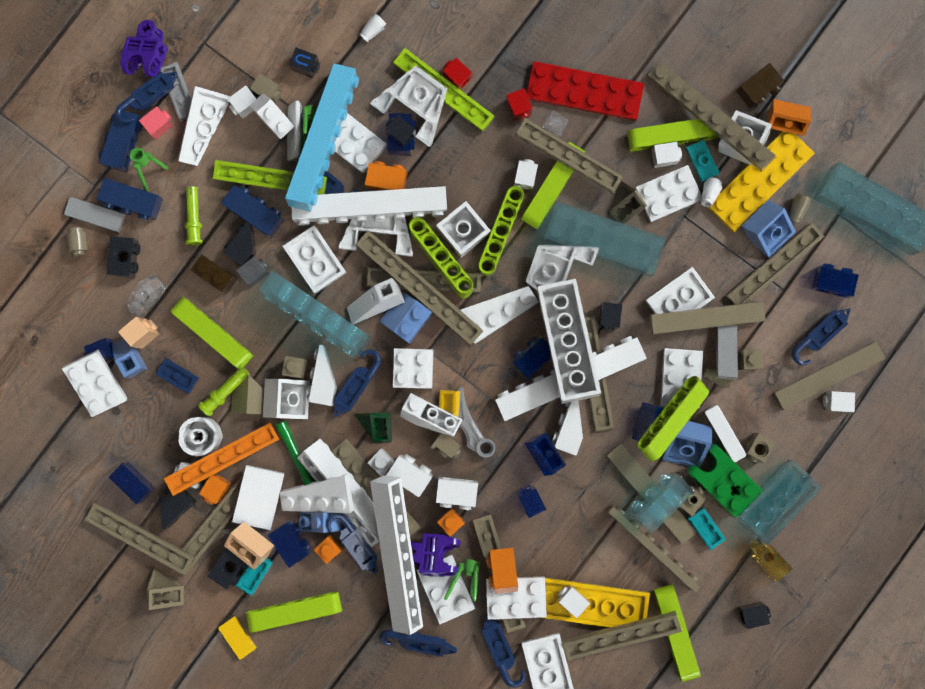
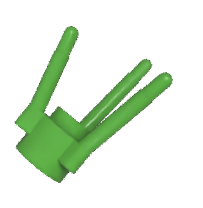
[301,105,317,153]
[130,148,168,192]
[444,559,480,602]

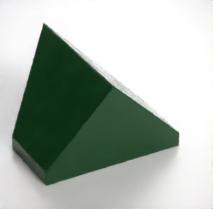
[354,412,392,443]

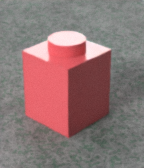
[139,106,173,139]

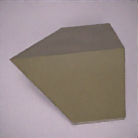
[609,181,647,227]
[231,375,264,414]
[147,567,184,610]

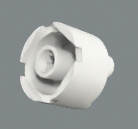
[178,417,223,456]

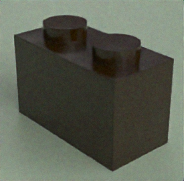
[736,63,784,108]
[191,254,237,295]

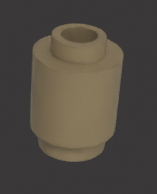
[66,227,88,256]

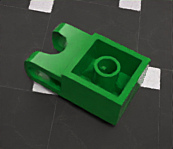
[686,443,763,518]

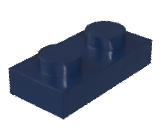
[156,358,200,394]

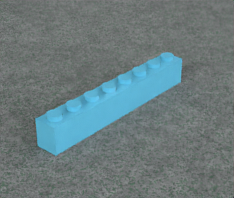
[285,64,359,212]

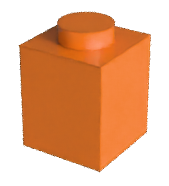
[199,474,231,505]
[437,508,465,537]
[314,534,344,564]

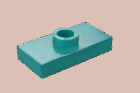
[686,140,720,182]
[687,507,726,551]
[235,558,274,596]

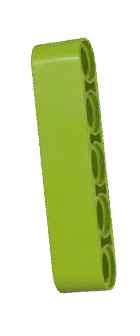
[627,119,719,151]
[521,141,586,229]
[479,186,524,276]
[409,217,473,298]
[170,296,254,369]
[637,376,709,461]
[653,584,701,682]
[245,591,342,633]

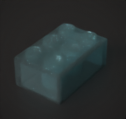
[629,472,695,533]

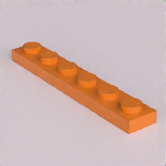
[164,423,279,496]

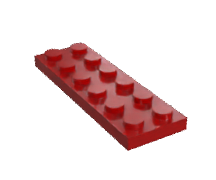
[527,61,644,121]

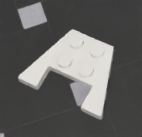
[370,66,448,147]
[339,216,413,257]
[526,245,599,290]

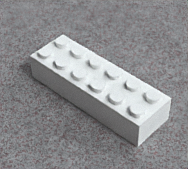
[537,279,601,404]

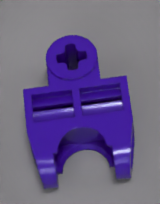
[120,20,168,77]
[411,533,461,577]

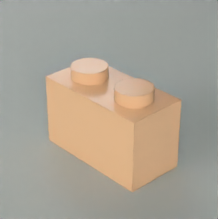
[118,317,159,349]
[224,522,274,570]

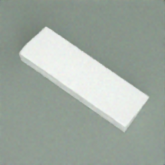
[287,101,302,162]
[705,405,746,462]

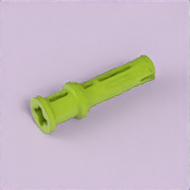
[185,186,203,245]
[198,366,250,416]

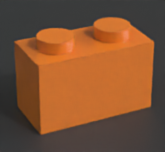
[767,99,811,136]
[365,161,408,191]
[486,548,518,594]

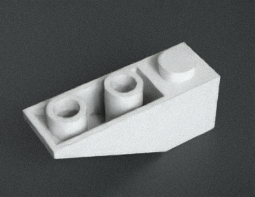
[347,278,405,325]
[306,345,337,406]
[400,393,462,437]
[551,401,583,456]

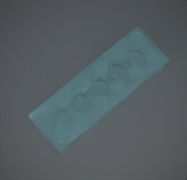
[813,162,925,256]
[543,202,666,277]
[259,270,372,358]

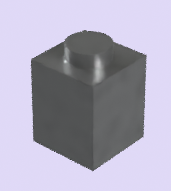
[236,256,269,288]

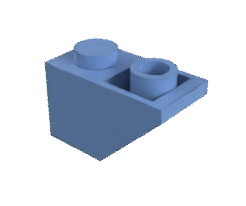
[112,338,148,378]
[299,511,342,533]

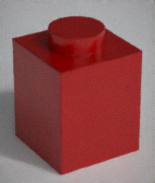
[443,58,472,90]
[506,88,532,121]

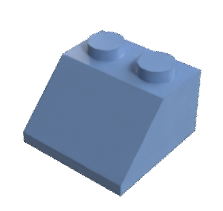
[742,200,796,258]
[379,291,432,344]
[662,421,712,469]

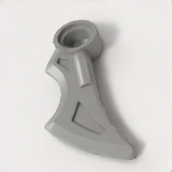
[457,387,495,458]

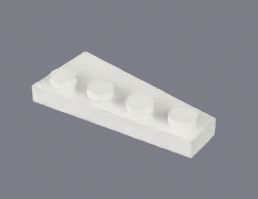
[461,286,539,344]

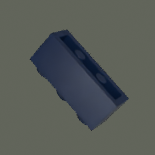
[99,111,142,173]
[97,178,163,221]
[221,185,284,238]

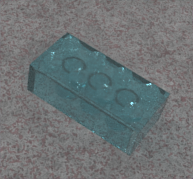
[737,459,822,544]

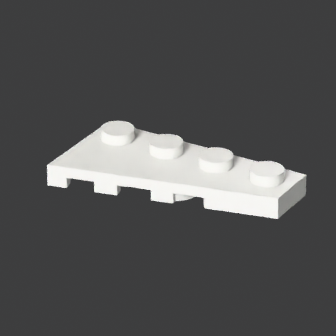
[178,86,231,166]
[279,473,354,513]

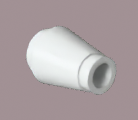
[359,13,386,42]
[701,177,722,207]

